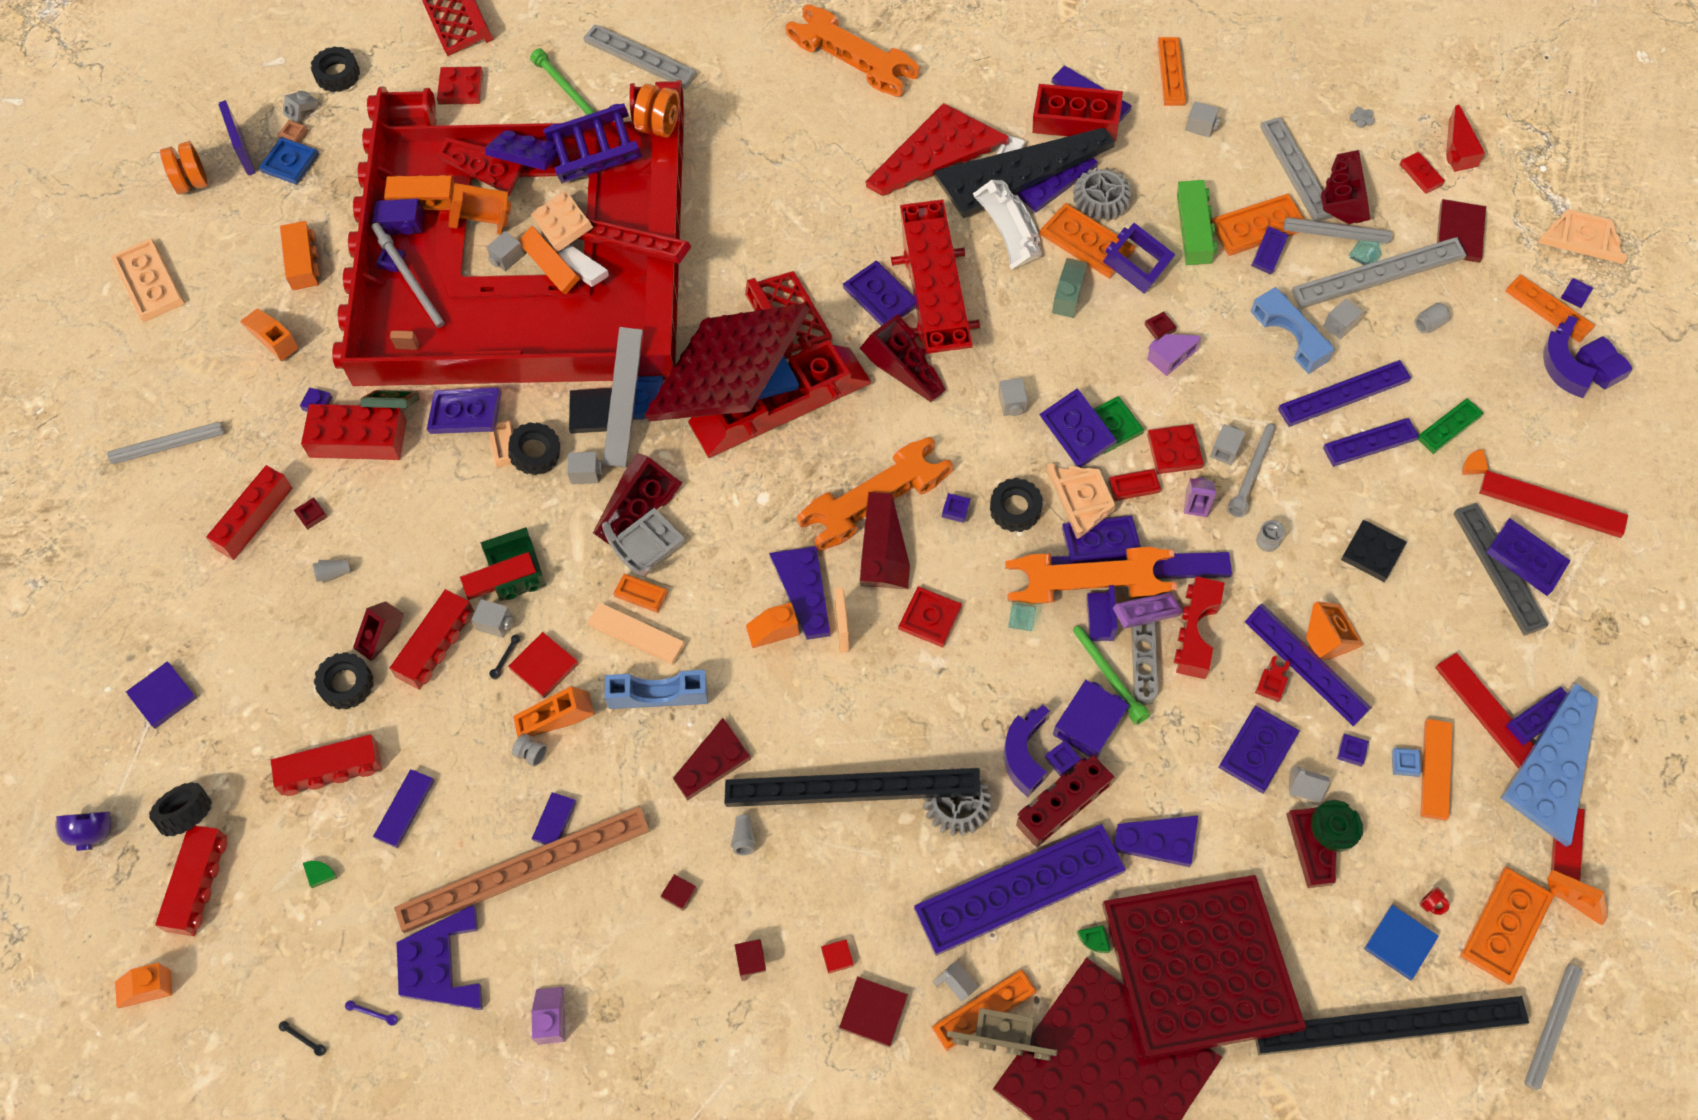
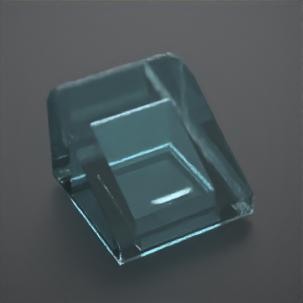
[1349,241,1382,265]
[1008,602,1036,631]

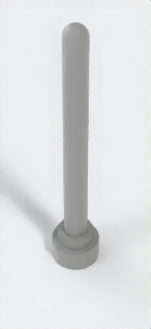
[1227,424,1275,517]

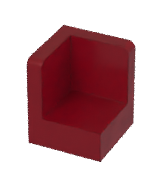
[734,939,766,981]

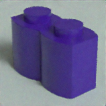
[1575,336,1633,390]

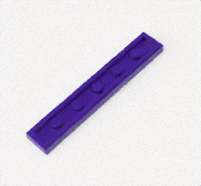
[1278,360,1411,427]
[1245,603,1372,726]

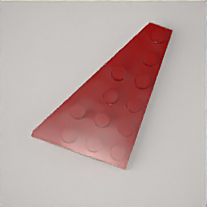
[865,103,1009,196]

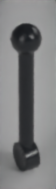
[489,634,520,680]
[279,1021,326,1056]

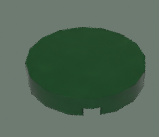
[1311,800,1363,852]

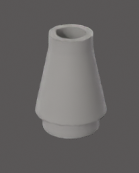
[313,559,350,583]
[731,815,756,855]

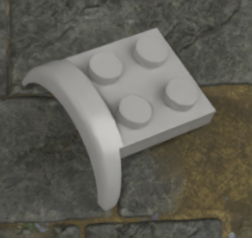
[602,508,685,576]

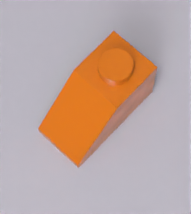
[746,602,799,648]
[115,963,172,1008]

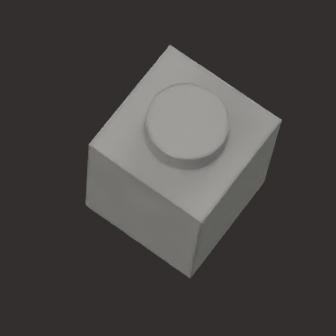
[1185,101,1220,137]
[486,231,524,272]
[1323,298,1363,340]
[998,378,1028,416]
[1210,424,1246,466]
[567,452,603,484]
[471,599,513,638]

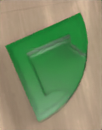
[303,861,337,888]
[1077,925,1111,953]

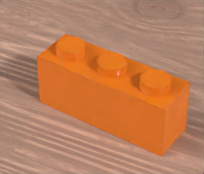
[384,175,454,210]
[280,221,321,290]

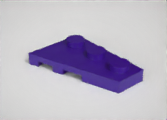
[1114,816,1198,867]

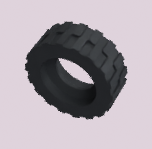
[311,46,360,92]
[508,422,560,475]
[990,478,1043,532]
[314,652,373,710]
[149,782,212,837]

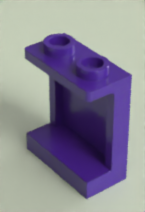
[1053,679,1129,759]

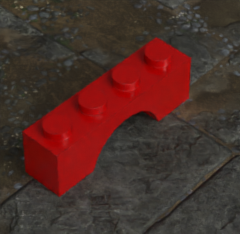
[1173,576,1225,679]

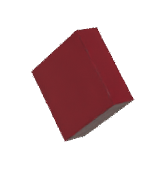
[1144,311,1177,339]
[294,497,327,530]
[660,874,697,911]

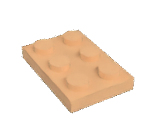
[531,190,593,252]

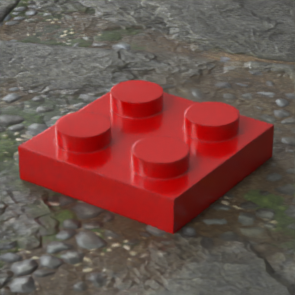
[437,66,483,105]
[1147,424,1204,474]

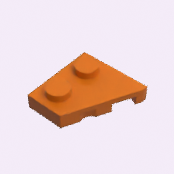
[1547,870,1608,926]

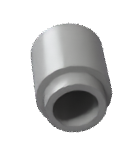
[1414,303,1450,333]

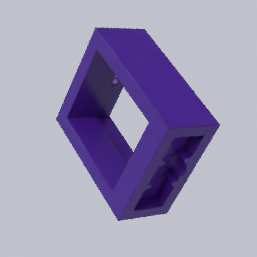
[1103,223,1175,294]

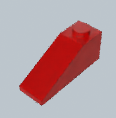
[1446,105,1485,172]

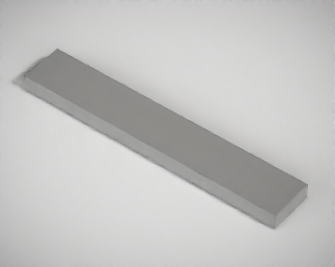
[583,24,697,89]
[1260,117,1334,222]
[603,327,643,468]

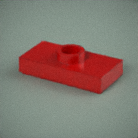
[1399,151,1445,194]

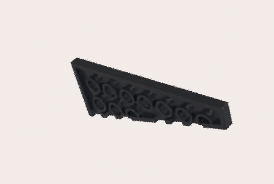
[934,127,1115,218]

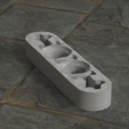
[1131,622,1158,705]

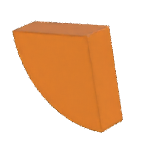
[1462,449,1488,475]

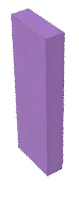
[1113,592,1183,629]

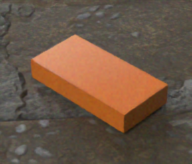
[613,573,668,613]

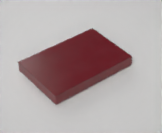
[1437,199,1486,263]

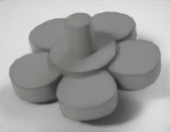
[1350,107,1374,128]

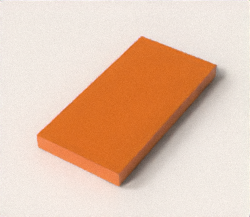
[1210,193,1305,256]
[1039,203,1136,279]
[1460,867,1554,985]

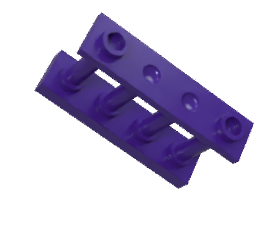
[543,103,642,184]

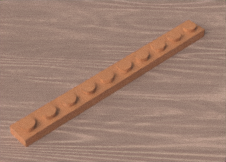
[394,806,650,934]

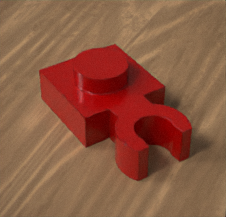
[1255,655,1290,703]

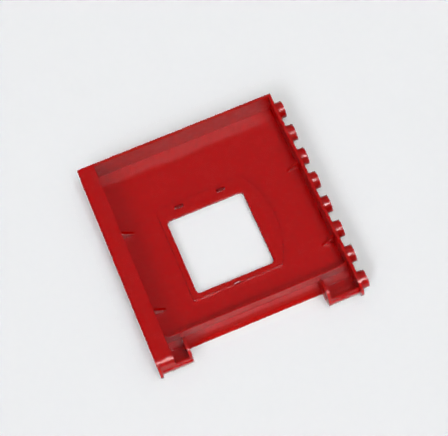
[332,80,685,386]

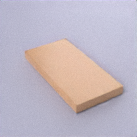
[111,238,184,322]

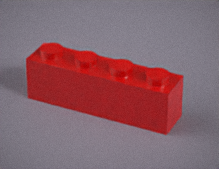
[206,465,293,560]
[389,589,474,690]
[270,734,382,796]
[155,825,227,936]

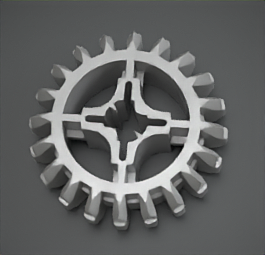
[1073,167,1132,222]
[923,767,992,837]

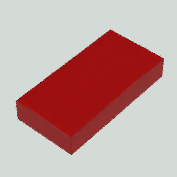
[1108,469,1161,501]

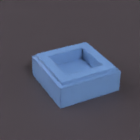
[1392,748,1421,777]

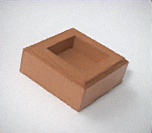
[278,120,308,143]
[390,331,419,350]

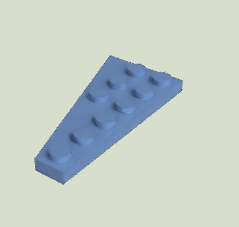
[1501,683,1598,847]

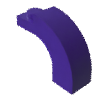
[1543,316,1597,398]
[1004,704,1050,797]

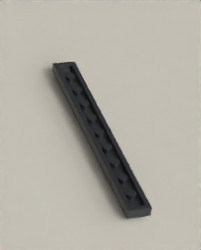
[724,768,981,807]
[1255,996,1529,1056]

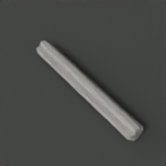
[1283,217,1392,244]
[107,422,224,464]
[1525,964,1583,1090]

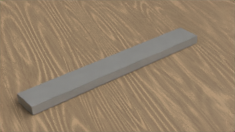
[1292,237,1466,309]

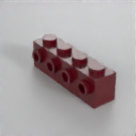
[1016,755,1115,848]

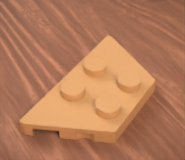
[1538,209,1627,264]
[1047,464,1115,539]

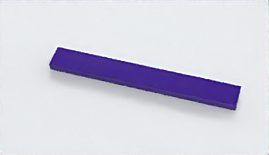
[1051,552,1232,579]

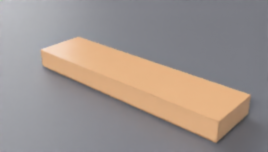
[587,602,685,665]

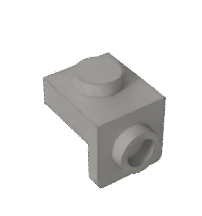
[283,91,318,123]

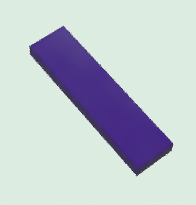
[1052,65,1132,122]
[1323,418,1419,467]

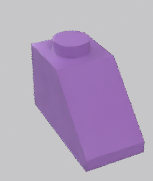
[1147,334,1201,376]
[1184,478,1216,517]
[532,987,565,1045]

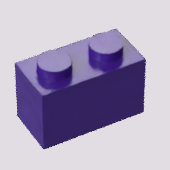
[372,199,424,235]

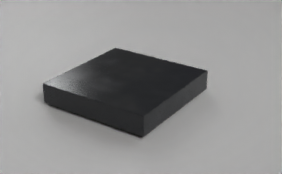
[569,388,612,433]

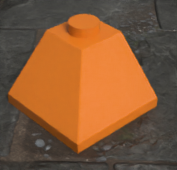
[1306,601,1364,660]

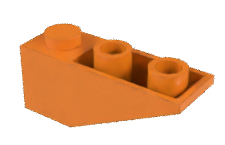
[240,308,299,362]

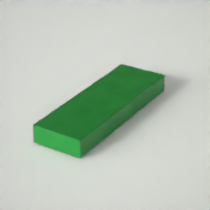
[1417,398,1484,454]

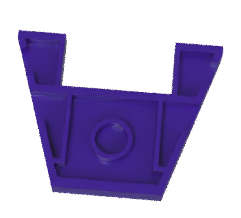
[396,906,482,1010]

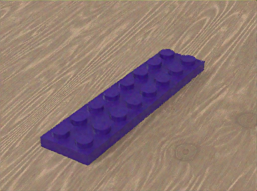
[914,824,1126,956]

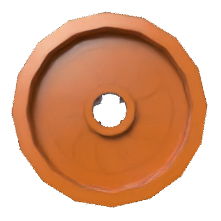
[634,83,679,138]
[160,141,208,195]

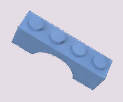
[1251,287,1334,374]
[605,670,708,709]

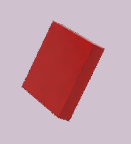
[898,586,962,648]
[508,632,578,698]

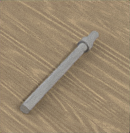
[371,223,445,328]

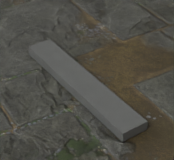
[1454,503,1548,636]

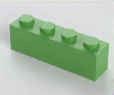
[1177,180,1217,265]

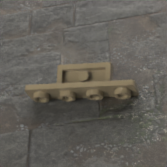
[947,1008,1057,1061]

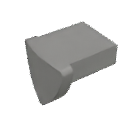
[1289,766,1330,803]
[932,961,979,1002]

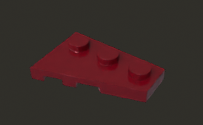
[673,718,751,801]
[1286,807,1336,888]

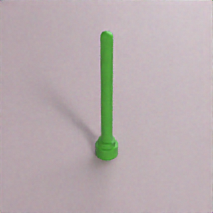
[530,48,595,115]
[1073,626,1151,725]

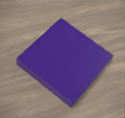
[126,661,197,729]

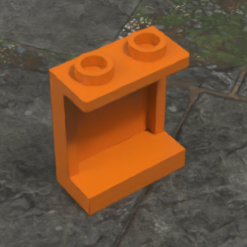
[448,183,511,235]

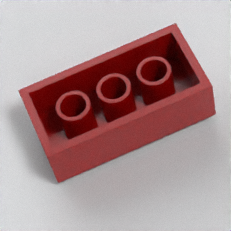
[1032,84,1123,141]
[301,404,407,460]

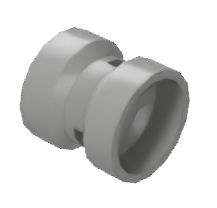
[1256,520,1285,552]
[512,733,547,767]

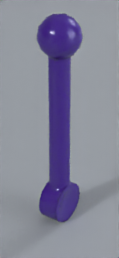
[345,1000,398,1026]

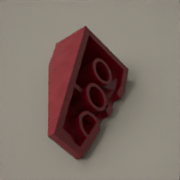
[1321,150,1370,224]
[860,314,946,402]
[593,453,682,545]
[860,492,910,590]

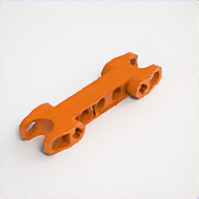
[785,4,920,97]
[797,437,953,551]
[1005,547,1177,605]

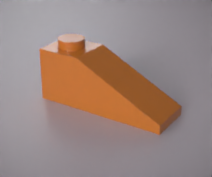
[513,686,594,738]

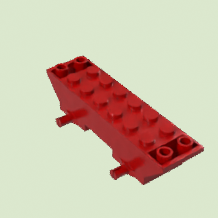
[891,199,980,354]
[688,335,871,459]

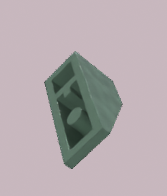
[1052,258,1088,318]

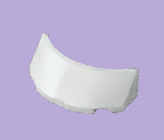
[973,180,1042,270]

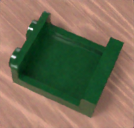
[480,527,546,601]

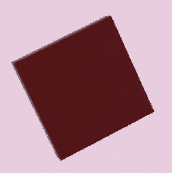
[839,976,908,1048]

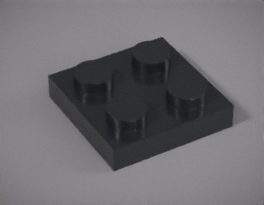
[1341,520,1407,583]

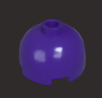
[55,812,112,851]

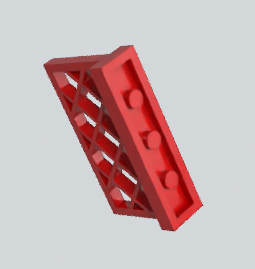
[422,0,494,56]
[745,271,832,359]

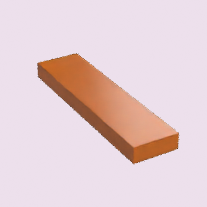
[1157,37,1186,106]
[518,226,580,294]
[1505,274,1595,343]
[1420,719,1452,821]
[932,969,1037,1052]

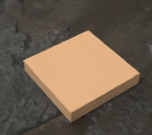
[834,587,850,653]

